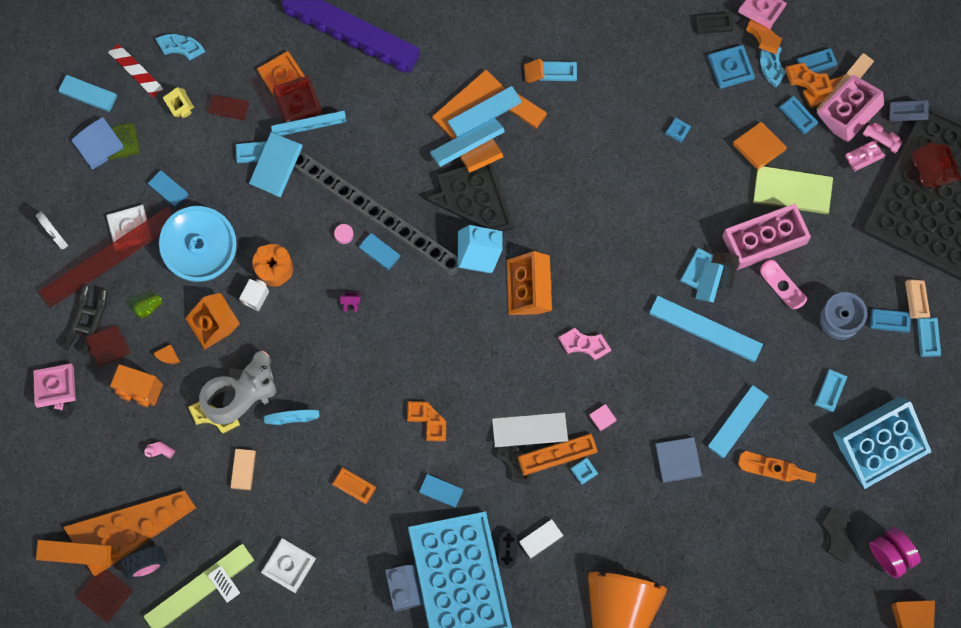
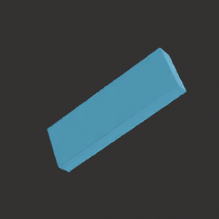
[58,75,117,112]

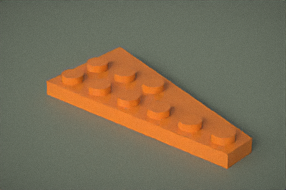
[64,491,196,576]

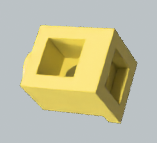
[163,87,194,118]

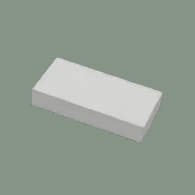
[519,519,563,559]

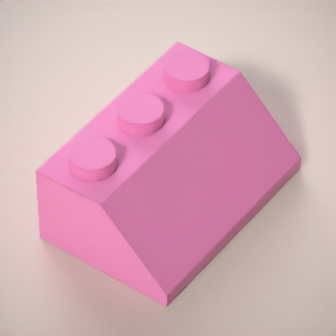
[817,75,884,142]

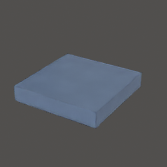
[655,437,702,483]

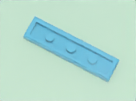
[448,86,521,137]
[271,111,347,136]
[430,117,504,167]
[707,385,769,459]

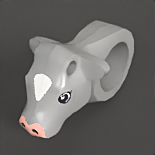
[199,351,276,424]

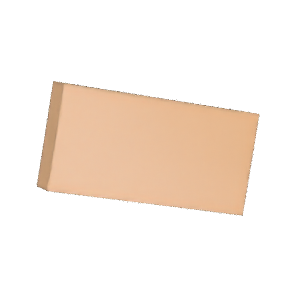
[905,280,930,319]
[231,449,256,490]

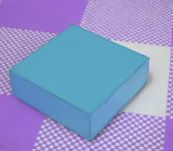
[571,457,598,485]

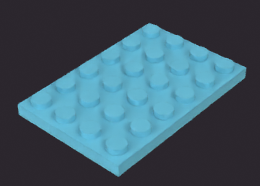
[408,512,512,628]

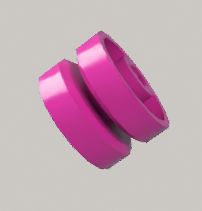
[869,526,921,579]

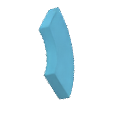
[155,34,205,61]
[760,47,787,88]
[264,410,319,425]

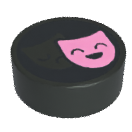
[52,402,73,419]

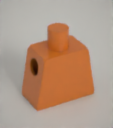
[892,600,935,628]

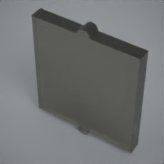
[711,252,739,289]

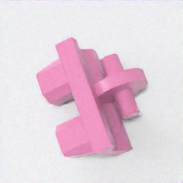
[845,140,885,172]

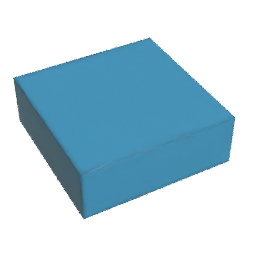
[665,117,691,143]

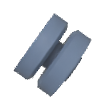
[820,292,867,340]

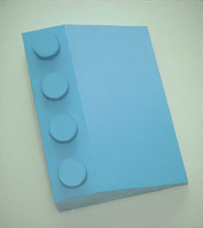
[833,396,931,489]

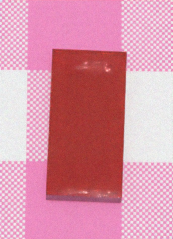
[208,95,249,121]

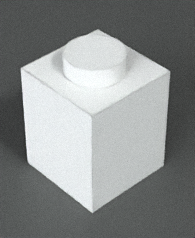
[239,279,269,311]

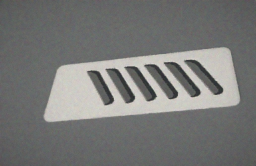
[208,566,240,603]

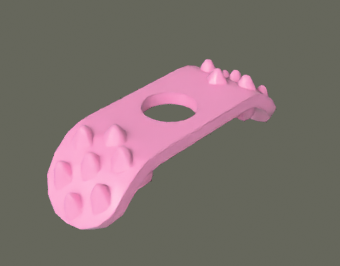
[760,260,807,309]

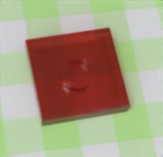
[77,569,133,623]

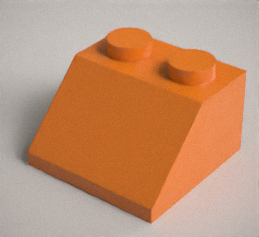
[185,293,240,349]

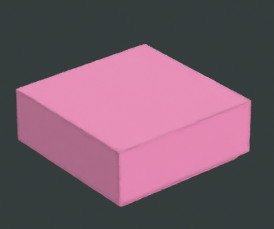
[589,404,616,432]

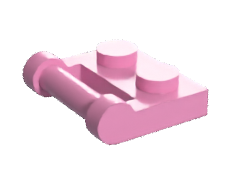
[863,123,903,154]

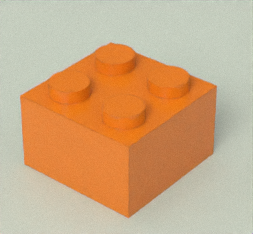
[110,364,163,407]

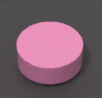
[334,224,354,244]

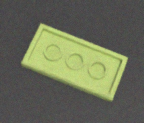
[753,167,833,214]

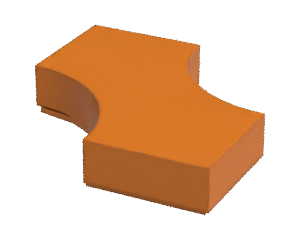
[746,19,782,54]
[785,62,833,97]

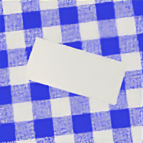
[492,413,568,447]

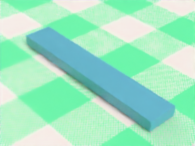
[649,296,763,363]

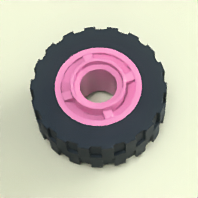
[120,546,168,580]

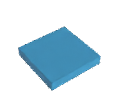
[708,45,755,89]

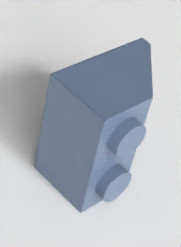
[386,565,424,612]

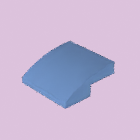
[72,117,123,169]

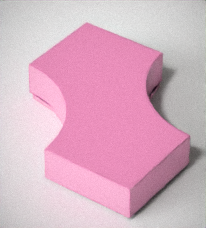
[558,328,611,361]

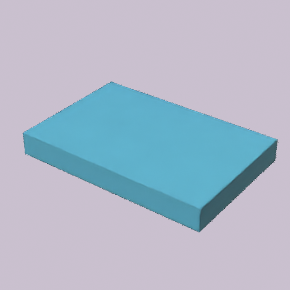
[249,132,303,197]

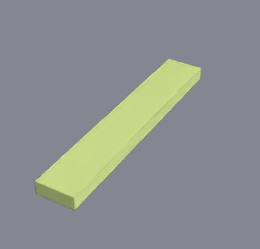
[144,544,254,628]

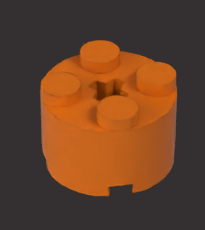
[253,244,293,287]

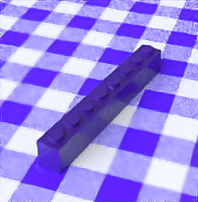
[282,0,421,73]

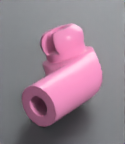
[144,442,175,459]

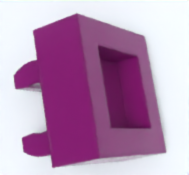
[340,292,361,312]

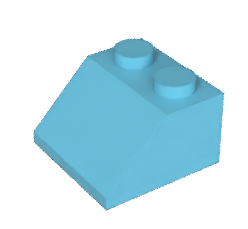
[458,225,502,273]

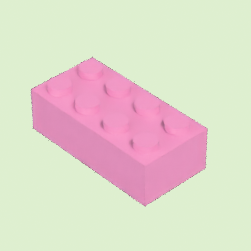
[722,203,811,270]

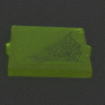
[109,123,140,160]

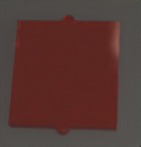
[86,326,131,366]

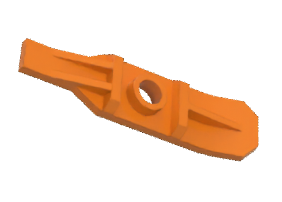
[738,451,817,483]

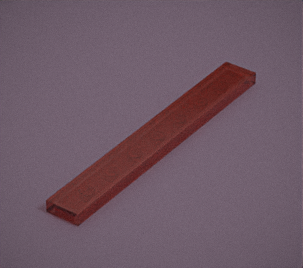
[39,207,172,308]

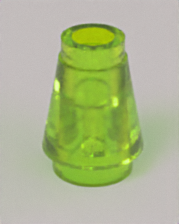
[133,294,163,319]

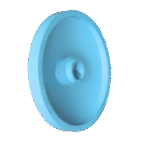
[159,206,236,282]

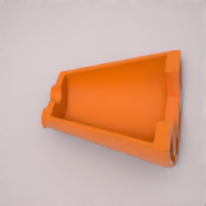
[588,572,667,628]

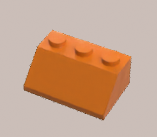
[507,251,552,315]

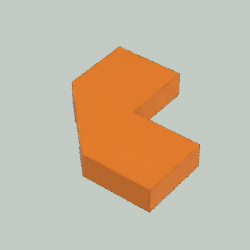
[407,401,446,441]

